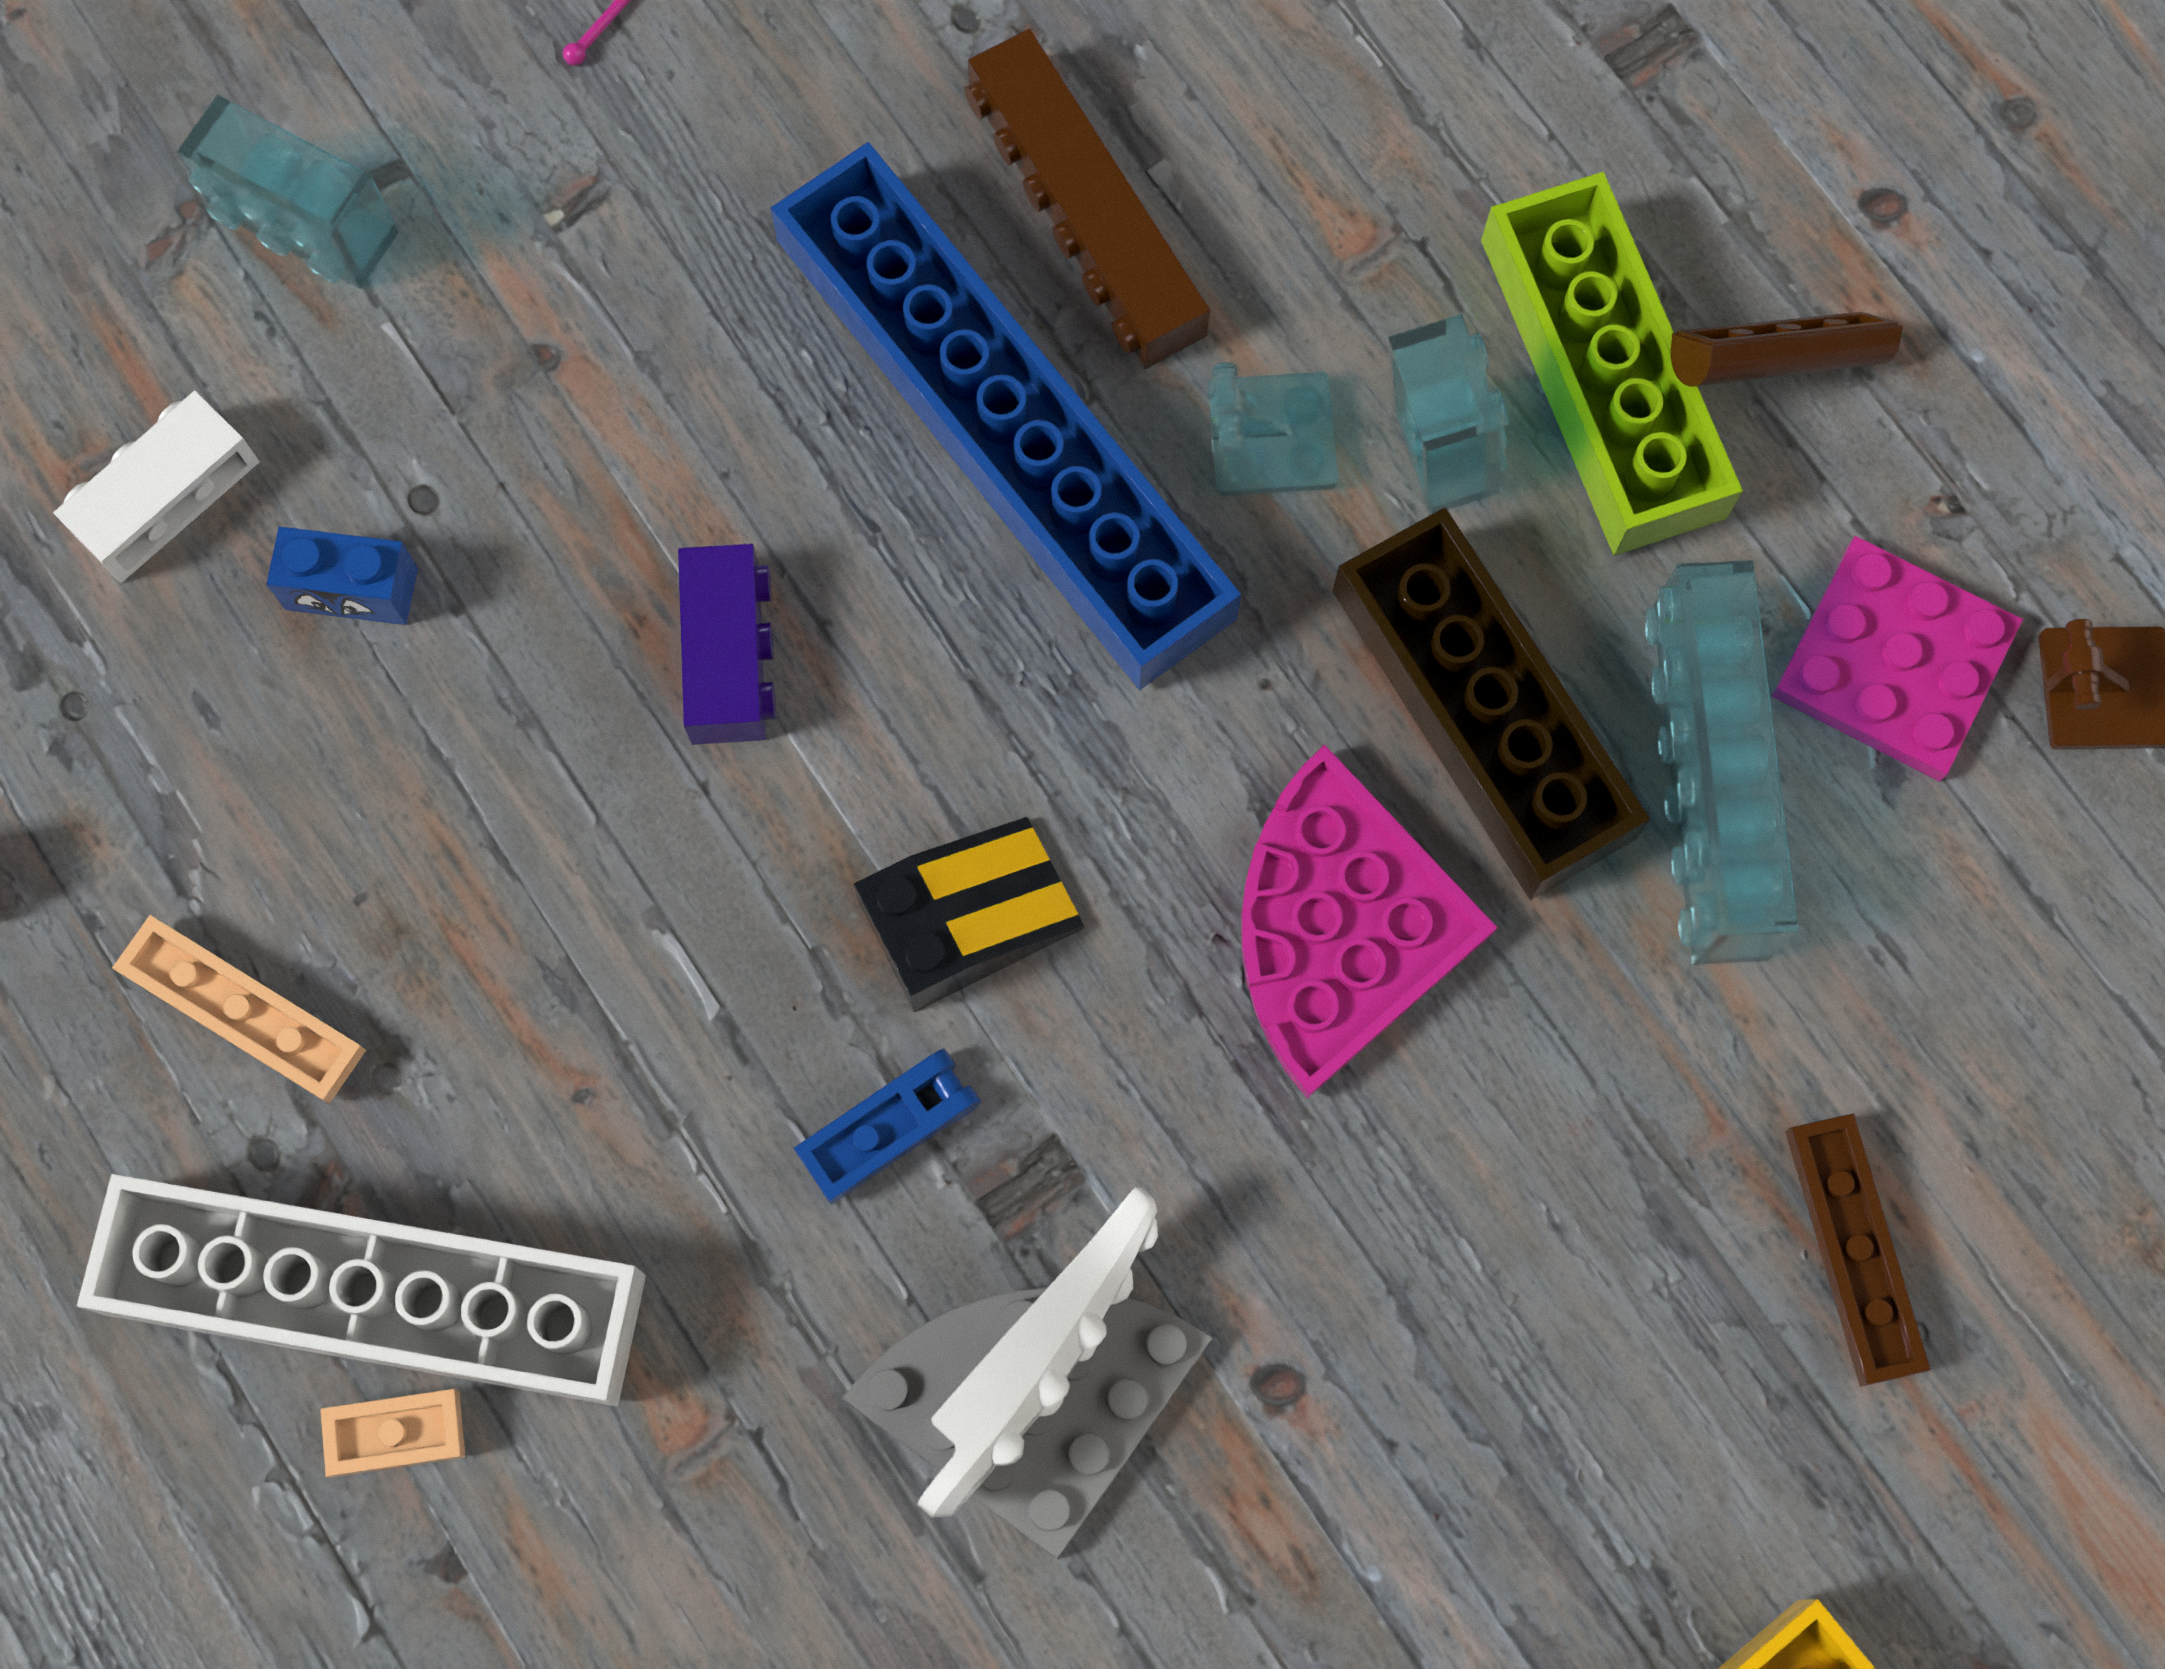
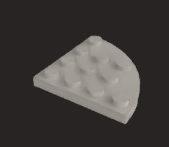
[842,1288,1212,1559]

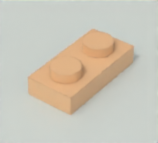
[320,1389,466,1478]

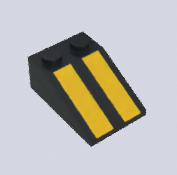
[853,817,1084,1012]

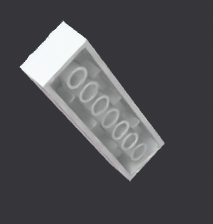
[77,1174,646,1407]

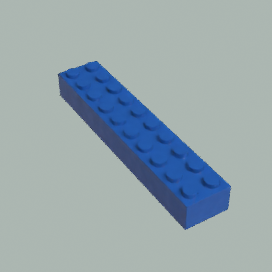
[770,142,1241,690]

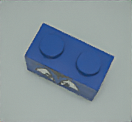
[266,526,418,625]

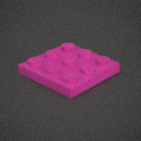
[1771,536,2023,782]

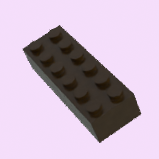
[1332,507,1650,901]

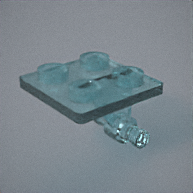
[1207,362,1338,496]

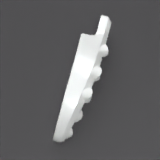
[917,1186,1158,1518]

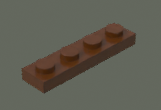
[1785,1113,1931,1387]

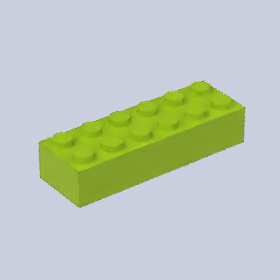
[1481,171,1743,556]

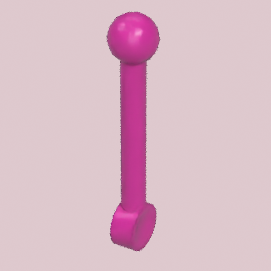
[563,0,631,66]

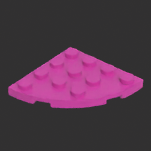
[1241,744,1498,1099]

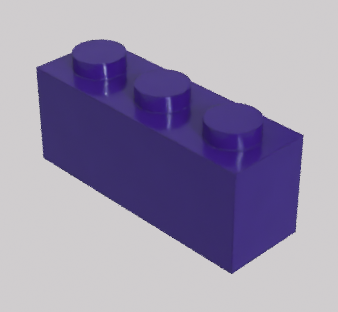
[678,544,776,745]

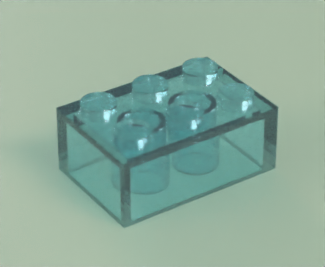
[177,94,399,289]
[1388,314,1509,515]

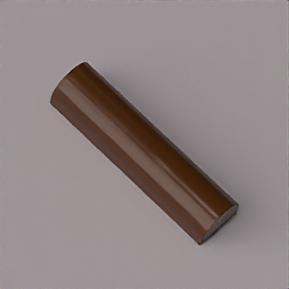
[1671,312,1903,387]

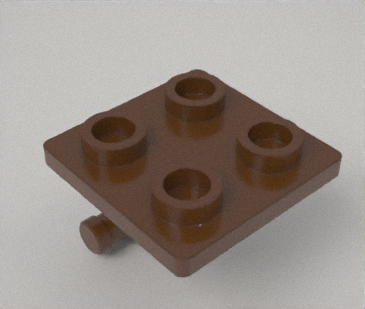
[2038,619,2165,750]

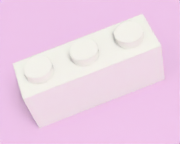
[53,390,259,583]

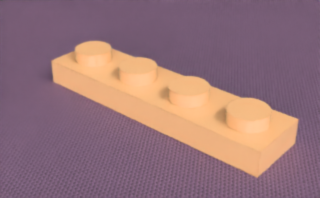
[112,915,366,1104]

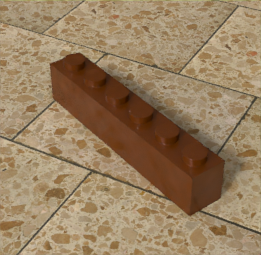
[964,28,1210,369]

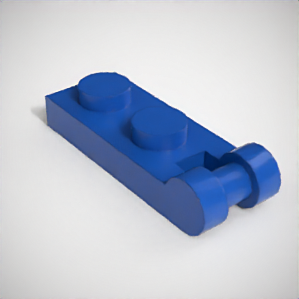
[793,1049,982,1205]

